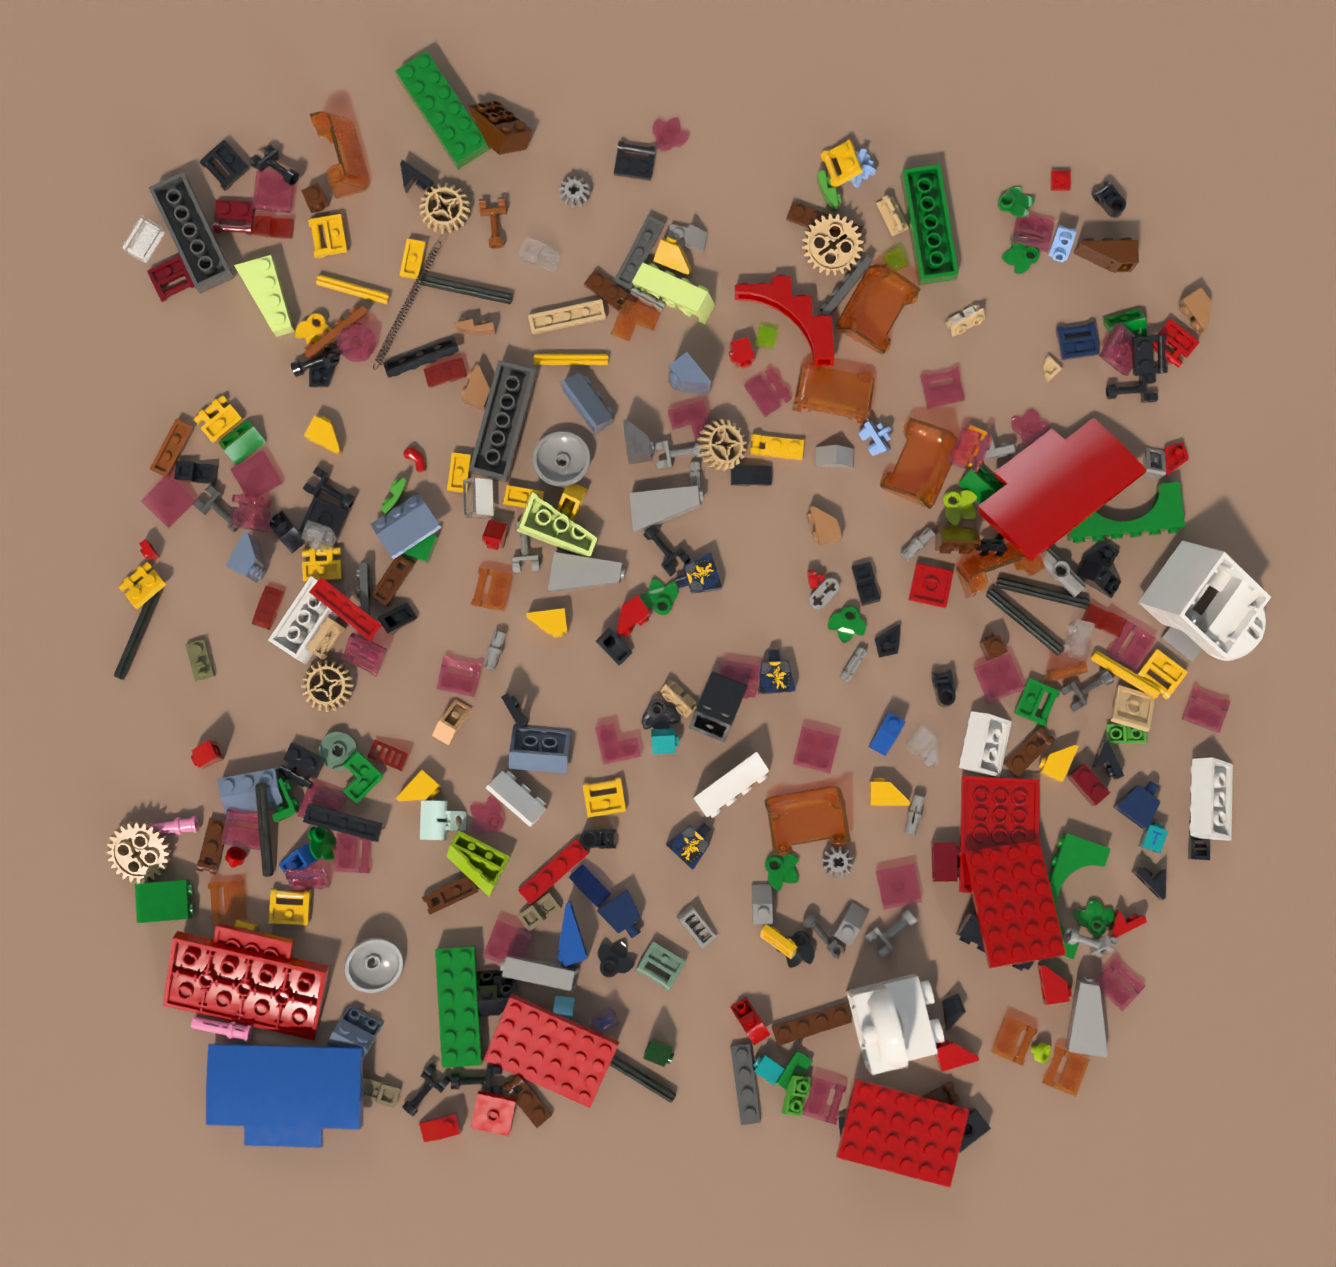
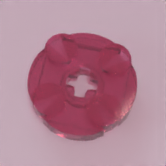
[337,323,376,362]

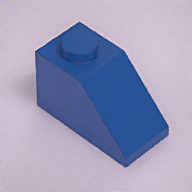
[869,712,906,756]
[279,842,322,880]

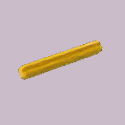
[316,275,389,304]
[534,354,609,365]
[1091,651,1161,698]

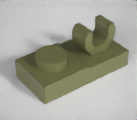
[185,639,215,682]

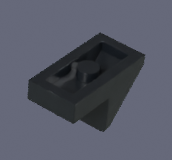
[400,160,435,193]
[377,602,417,635]
[596,628,633,666]
[1092,741,1124,780]
[1132,866,1166,900]

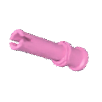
[140,815,199,837]
[191,1016,253,1043]

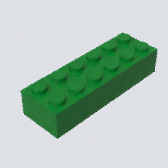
[395,51,489,169]
[900,164,959,285]
[435,946,483,1068]

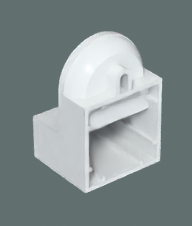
[1138,541,1271,661]
[846,974,944,1075]

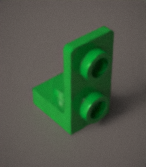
[272,777,300,822]

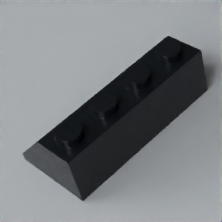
[956,913,1035,971]

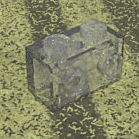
[301,520,336,552]
[1063,619,1095,663]

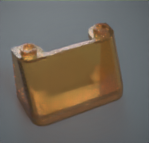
[310,111,370,199]
[835,264,921,354]
[792,361,875,424]
[880,417,959,509]
[956,543,1045,599]
[764,786,851,856]

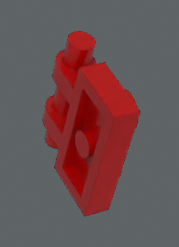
[1153,319,1200,368]

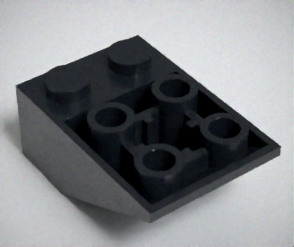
[689,671,748,743]

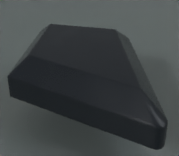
[309,359,336,387]
[1081,541,1120,568]
[874,625,900,658]
[942,994,966,1030]

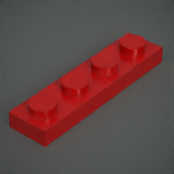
[309,577,382,641]
[518,839,589,905]

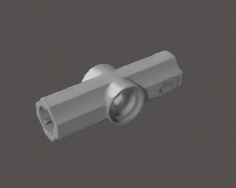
[1035,548,1087,598]

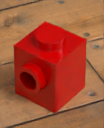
[728,337,755,368]

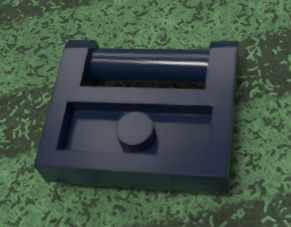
[1056,322,1100,360]

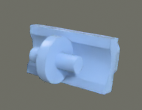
[849,148,876,188]
[1048,225,1077,262]
[858,421,892,456]

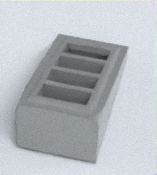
[677,905,717,949]

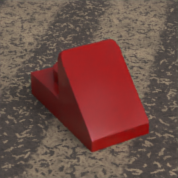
[1108,909,1147,938]

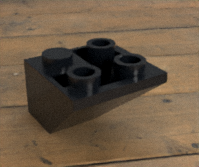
[477,970,517,1017]

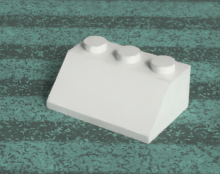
[959,711,1012,778]
[486,771,547,827]

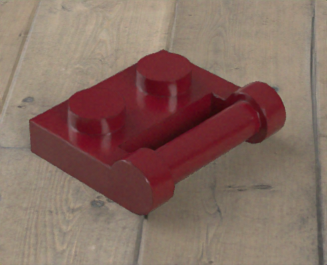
[213,200,255,235]
[147,255,195,302]

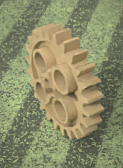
[802,213,864,276]
[106,820,171,883]

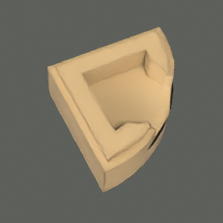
[1043,355,1062,382]

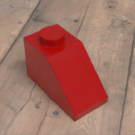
[191,740,224,769]
[1038,964,1072,1005]
[935,1040,980,1072]
[419,1112,462,1142]

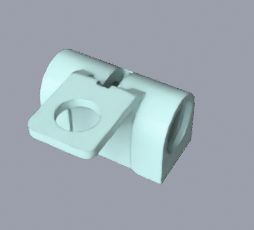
[420,801,467,840]

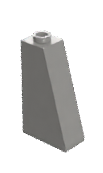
[629,486,704,533]
[548,552,625,592]
[500,955,580,991]
[1065,977,1108,1058]

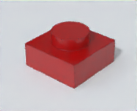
[1050,170,1071,191]
[139,539,160,561]

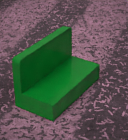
[1103,308,1147,346]
[218,419,266,465]
[958,462,1004,504]
[775,1049,813,1090]

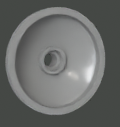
[533,431,590,487]
[344,938,403,993]

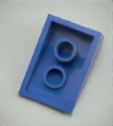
[557,902,588,966]

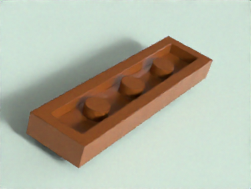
[303,305,368,360]

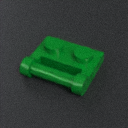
[1014,678,1060,727]

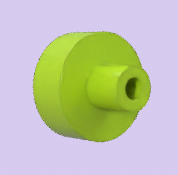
[1031,1042,1051,1064]

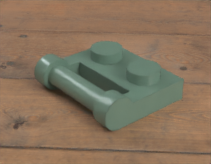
[635,941,686,991]

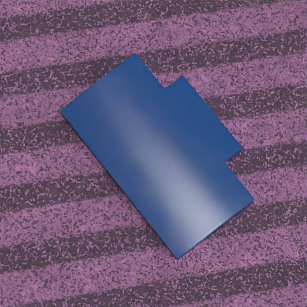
[206,1044,364,1148]

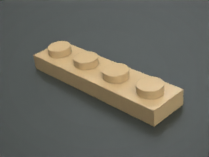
[528,299,606,335]

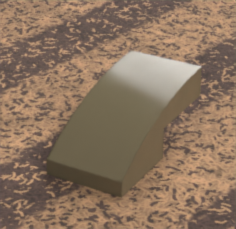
[518,892,562,931]
[363,1077,400,1108]

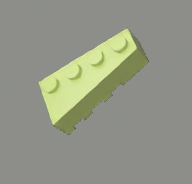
[234,255,295,337]
[632,263,715,325]
[516,492,597,557]

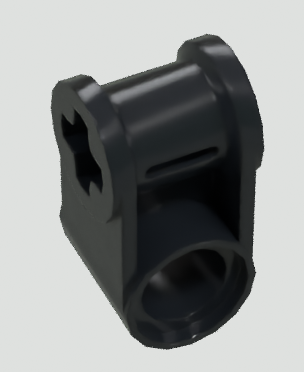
[1091,180,1126,218]
[931,669,956,708]
[580,829,617,849]

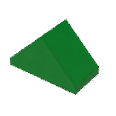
[403,533,438,564]

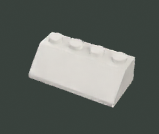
[268,576,338,665]
[693,752,769,818]
[1189,757,1233,841]

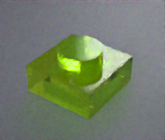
[882,248,908,274]
[755,325,778,349]

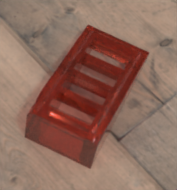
[367,739,410,772]

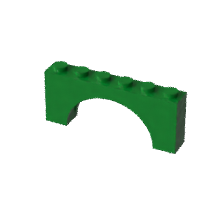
[1067,482,1185,544]
[1047,833,1111,960]

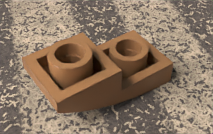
[454,318,496,335]

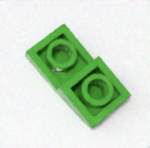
[816,170,841,211]
[380,477,408,514]
[1106,724,1147,744]
[782,1076,811,1116]

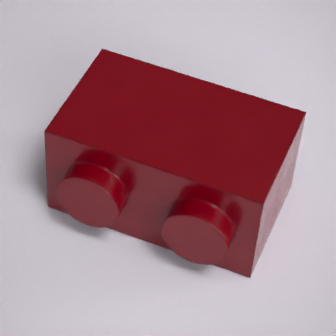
[1067,763,1110,806]
[931,842,960,882]

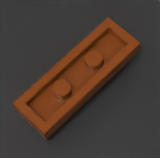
[150,419,194,478]

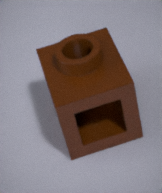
[301,183,329,213]
[979,633,1008,661]

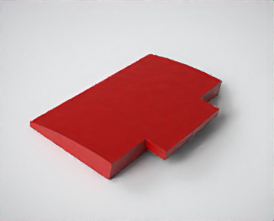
[978,418,1147,562]
[163,923,329,1040]

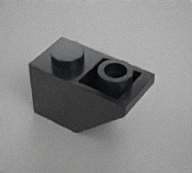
[267,511,307,554]
[1077,559,1121,598]

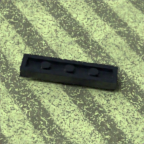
[383,336,459,378]
[303,803,384,842]

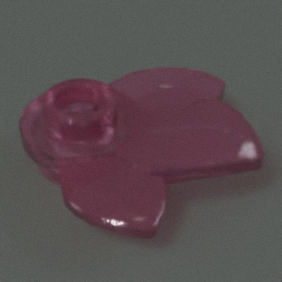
[652,117,689,152]
[1011,409,1049,445]
[470,796,504,833]

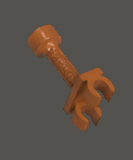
[479,197,507,249]

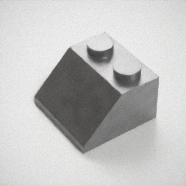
[623,419,654,464]

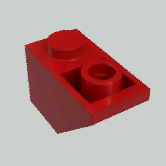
[482,520,508,551]
[617,595,651,637]
[730,997,771,1045]

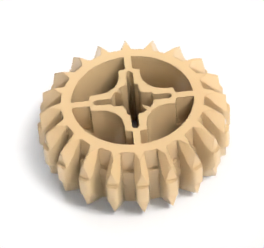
[419,183,470,234]
[697,419,747,471]
[301,660,354,712]

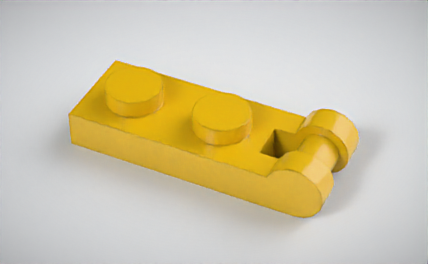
[749,434,804,460]

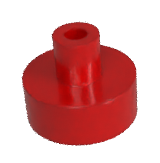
[807,569,825,589]
[225,847,246,868]

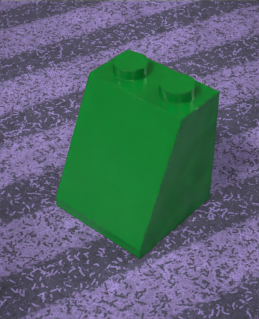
[135,880,195,923]

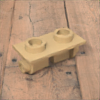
[876,195,909,237]
[945,305,985,337]
[659,680,697,718]

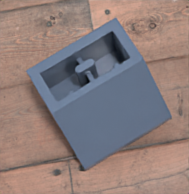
[328,1005,384,1061]

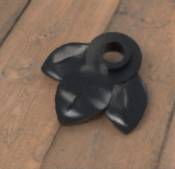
[642,699,680,729]
[776,931,815,968]
[598,942,635,977]

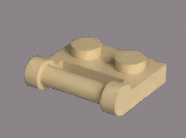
[306,617,346,661]

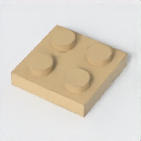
[1111,685,1155,732]

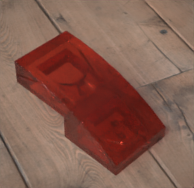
[251,215,294,239]
[423,358,467,388]
[252,586,284,630]
[1081,604,1127,637]

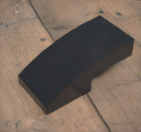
[174,461,218,485]
[731,466,772,486]
[851,562,880,606]

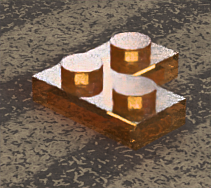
[611,299,660,341]

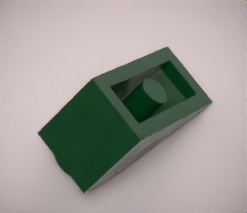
[643,1037,674,1067]

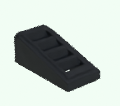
[1188,820,1210,860]

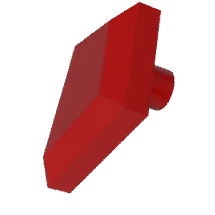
[1164,441,1189,476]

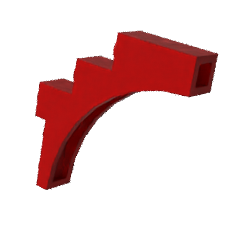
[734,275,834,366]

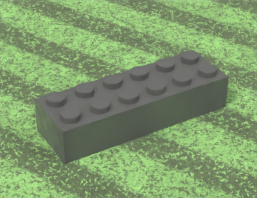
[149,172,235,294]
[469,360,537,483]

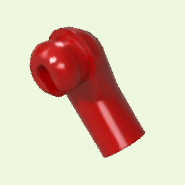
[403,447,426,472]

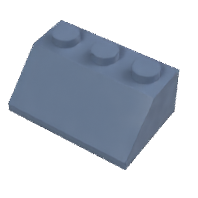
[668,352,711,395]
[560,373,614,435]
[370,493,441,559]
[226,531,266,583]
[509,726,571,774]
[217,768,285,817]

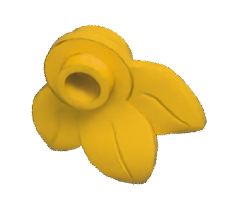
[295,313,332,345]

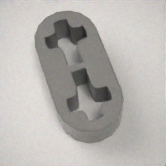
[809,578,839,610]

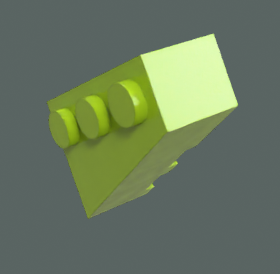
[446,830,510,898]

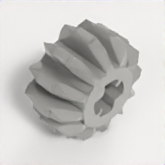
[558,175,590,208]
[821,846,854,879]

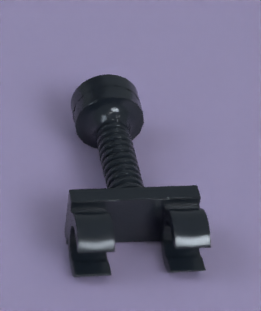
[250,144,299,186]
[291,344,342,377]
[1106,374,1158,403]
[302,467,356,510]
[643,525,691,577]
[976,533,1007,557]
[402,1063,451,1117]
[451,1066,502,1094]

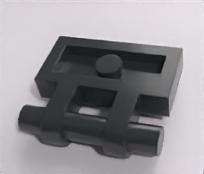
[278,742,326,789]

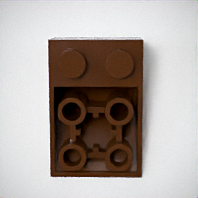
[468,100,532,155]
[1074,237,1139,273]
[935,525,981,555]

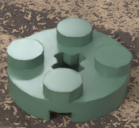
[318,732,358,771]

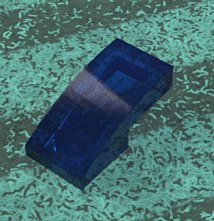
[569,864,611,907]

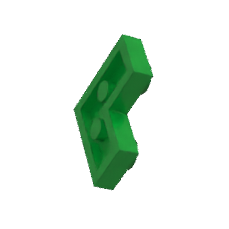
[342,750,384,804]

